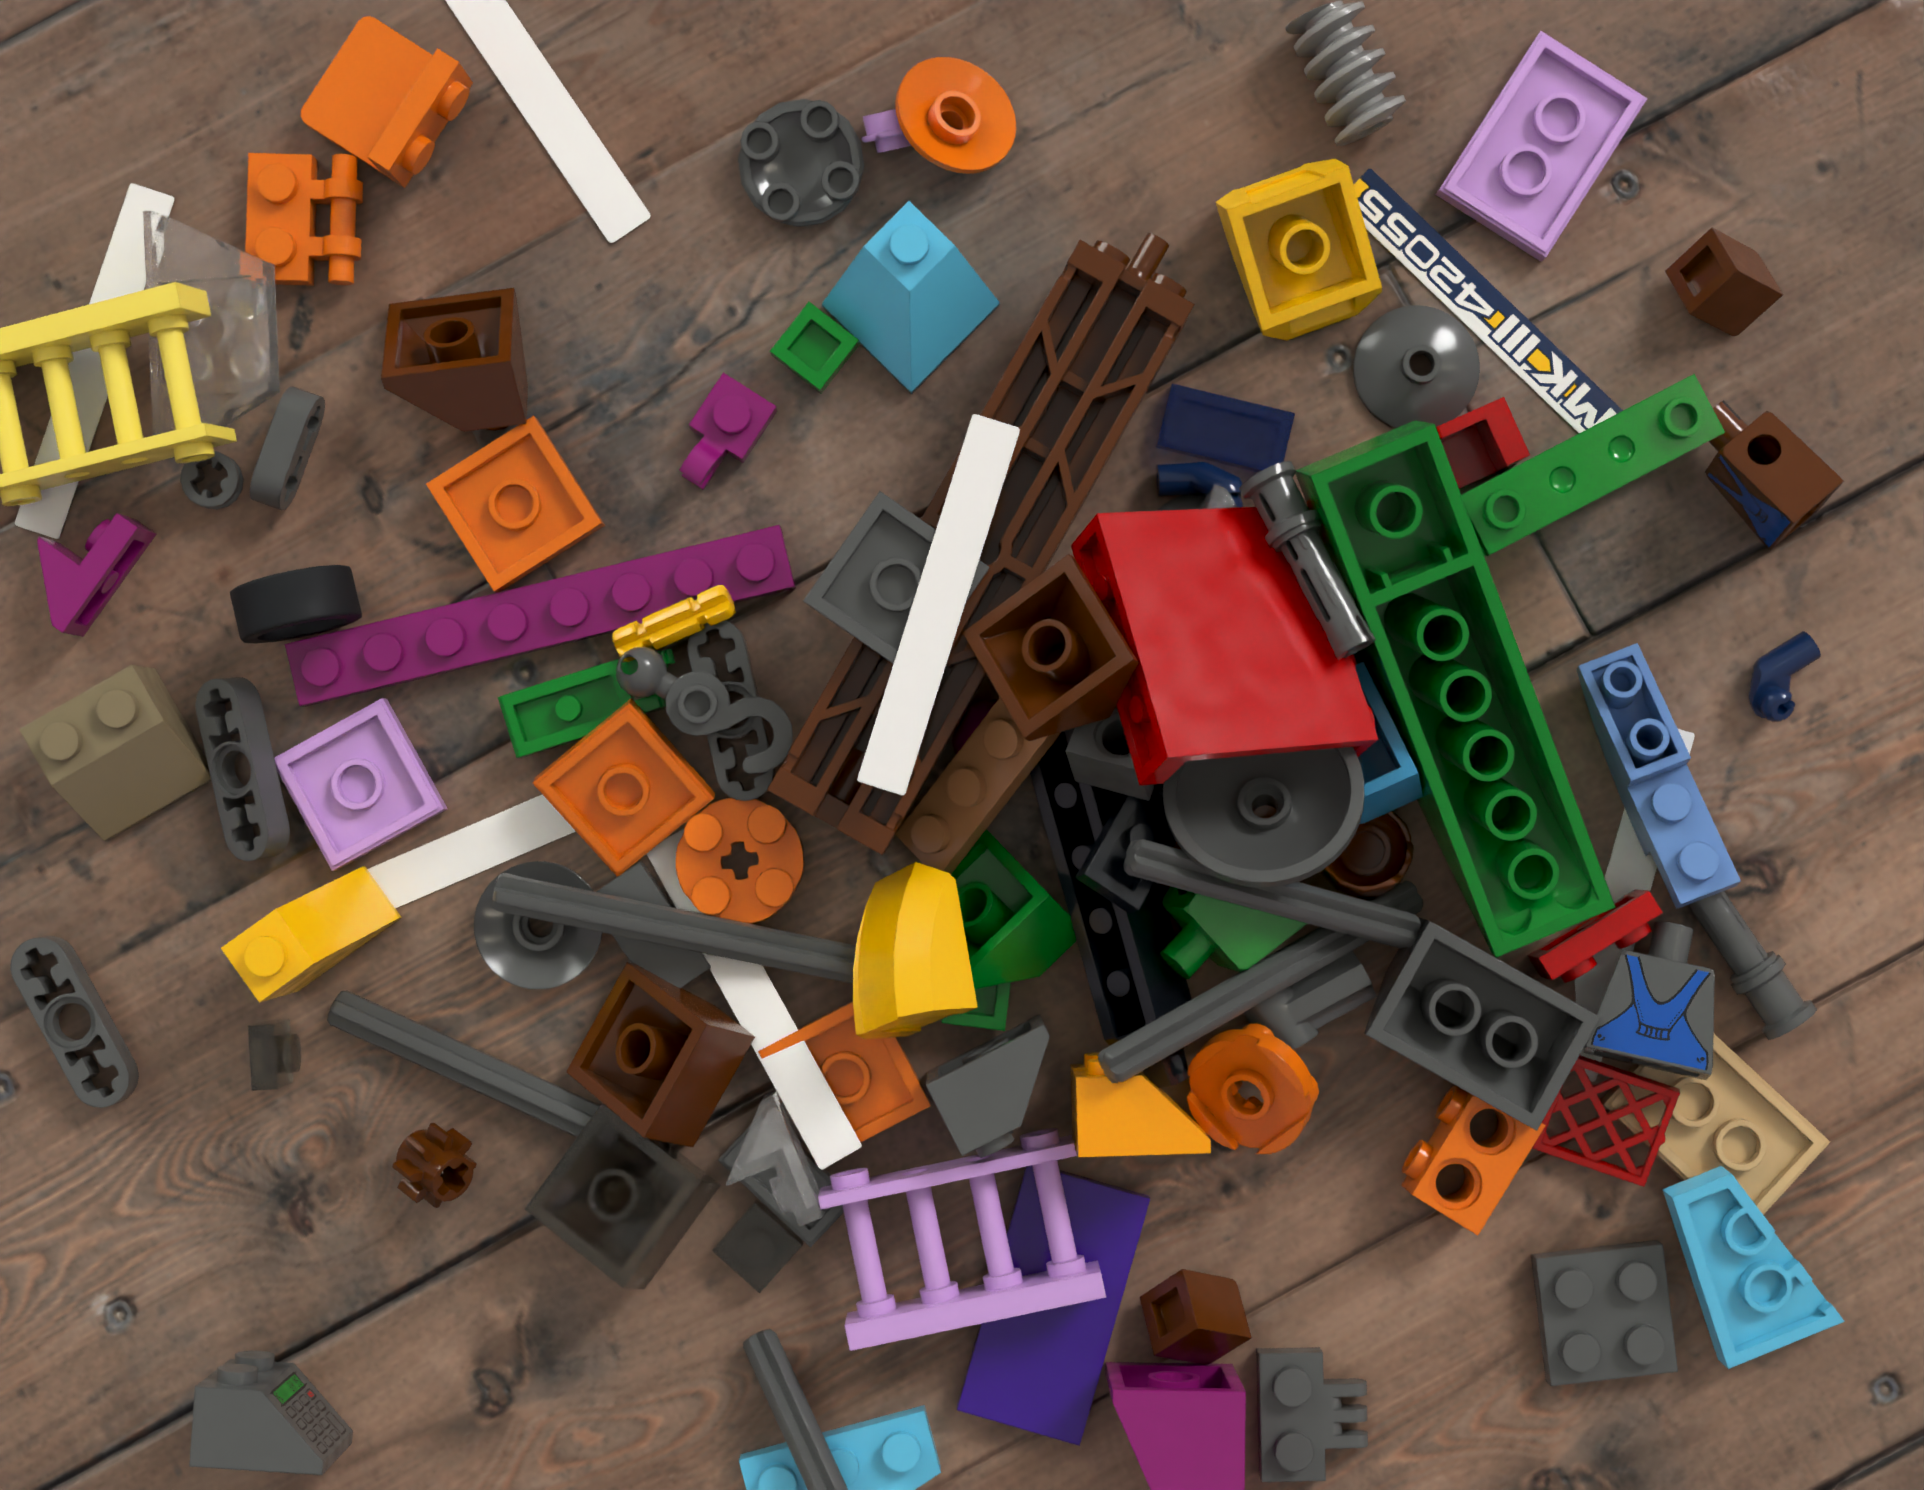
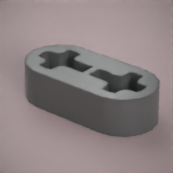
[250,386,325,510]

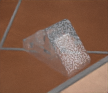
[726,1090,826,1227]

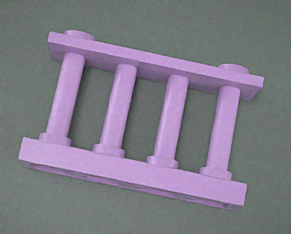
[818,1128,1106,1351]

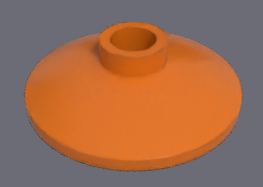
[895,57,1016,174]

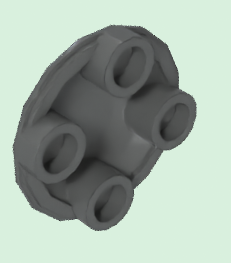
[738,99,864,227]

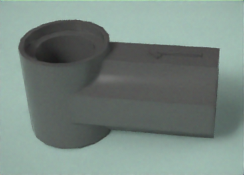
[1244,950,1377,1050]

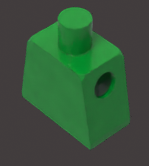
[1160,886,1308,979]

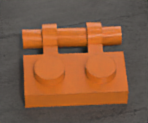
[244,153,363,286]

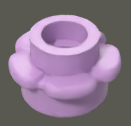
[861,109,911,153]

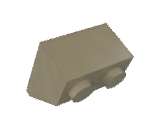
[19,665,211,841]

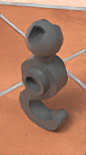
[616,646,793,774]

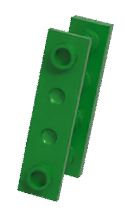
[1461,374,1725,556]

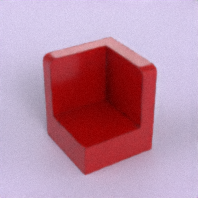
[1436,397,1530,489]

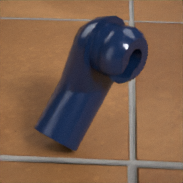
[1156,462,1243,509]
[1749,631,1821,722]

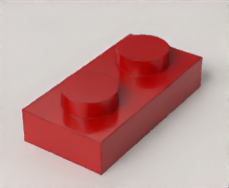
[1527,889,1663,983]

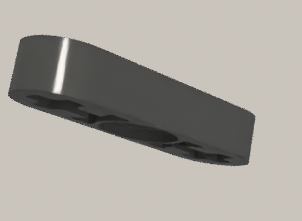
[687,621,775,801]
[195,677,290,861]
[10,936,139,1108]

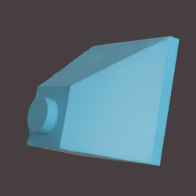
[822,201,1000,394]

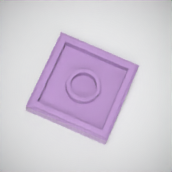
[274,698,448,871]

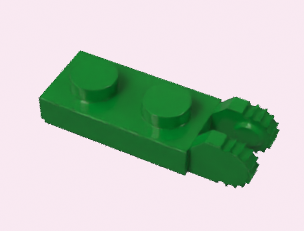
[498,649,676,758]

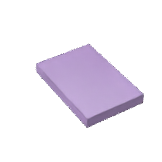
[1435,31,1648,262]

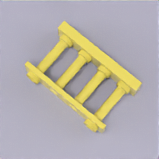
[0,282,237,506]

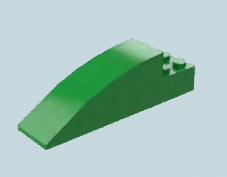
[1296,420,1615,958]

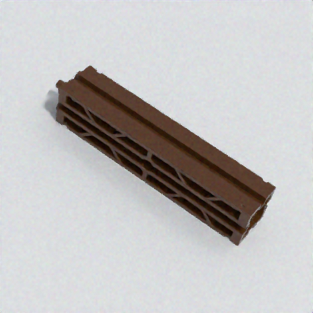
[767,233,1195,855]

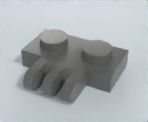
[1256,1347,1368,1482]

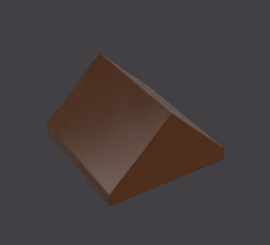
[962,554,1139,741]

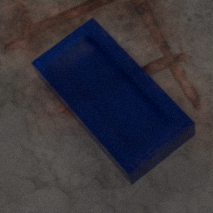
[1156,383,1295,472]

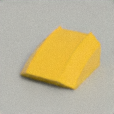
[1215,159,1382,341]
[853,862,978,1039]

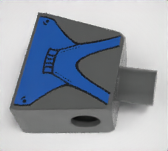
[1584,921,1715,1080]

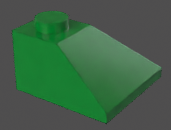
[951,829,1077,989]

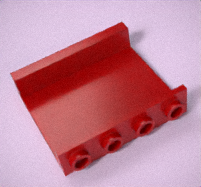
[1071,507,1378,786]

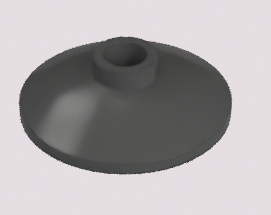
[1353,305,1480,428]
[474,861,603,989]

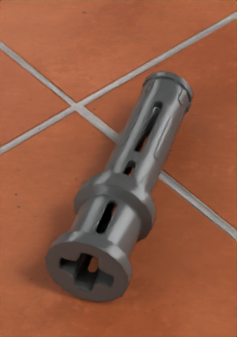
[1239,461,1376,660]
[1688,891,1817,1040]

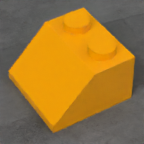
[1070,1052,1211,1157]

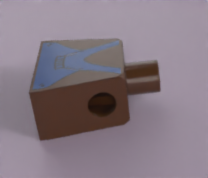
[1705,400,1844,551]

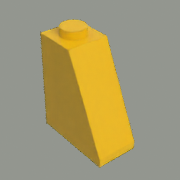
[221,866,402,1003]

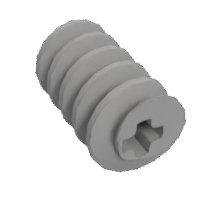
[1285,1,1406,146]

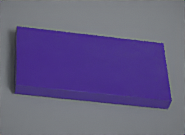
[957,1165,1150,1446]

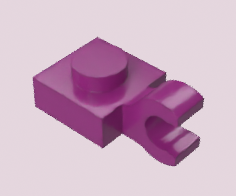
[679,372,777,490]

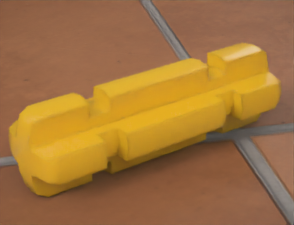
[612,585,736,662]

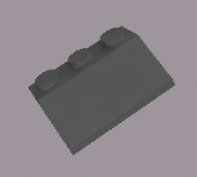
[1364,917,1601,1131]

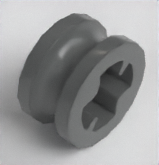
[180,451,244,510]

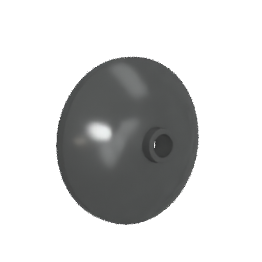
[1163,747,1365,888]

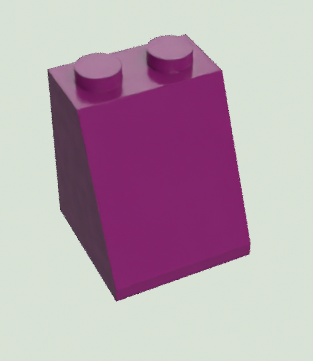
[1105,1362,1246,1490]

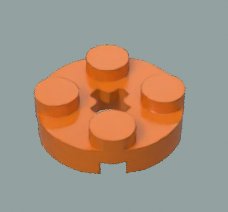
[676,798,805,924]
[1187,1023,1319,1154]

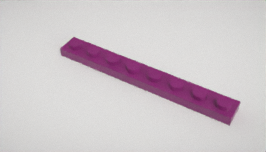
[285,525,796,707]

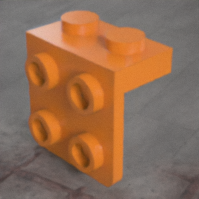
[301,16,473,188]

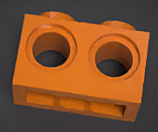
[1401,1085,1546,1236]

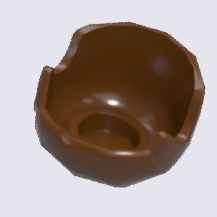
[1320,811,1414,898]

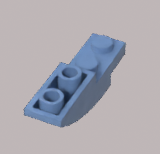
[1576,643,1741,909]

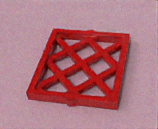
[1532,1055,1680,1187]

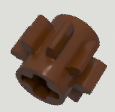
[392,1123,477,1208]

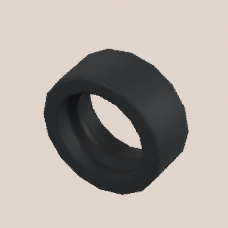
[230,565,362,644]

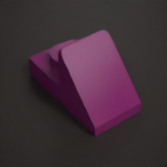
[37,513,157,637]

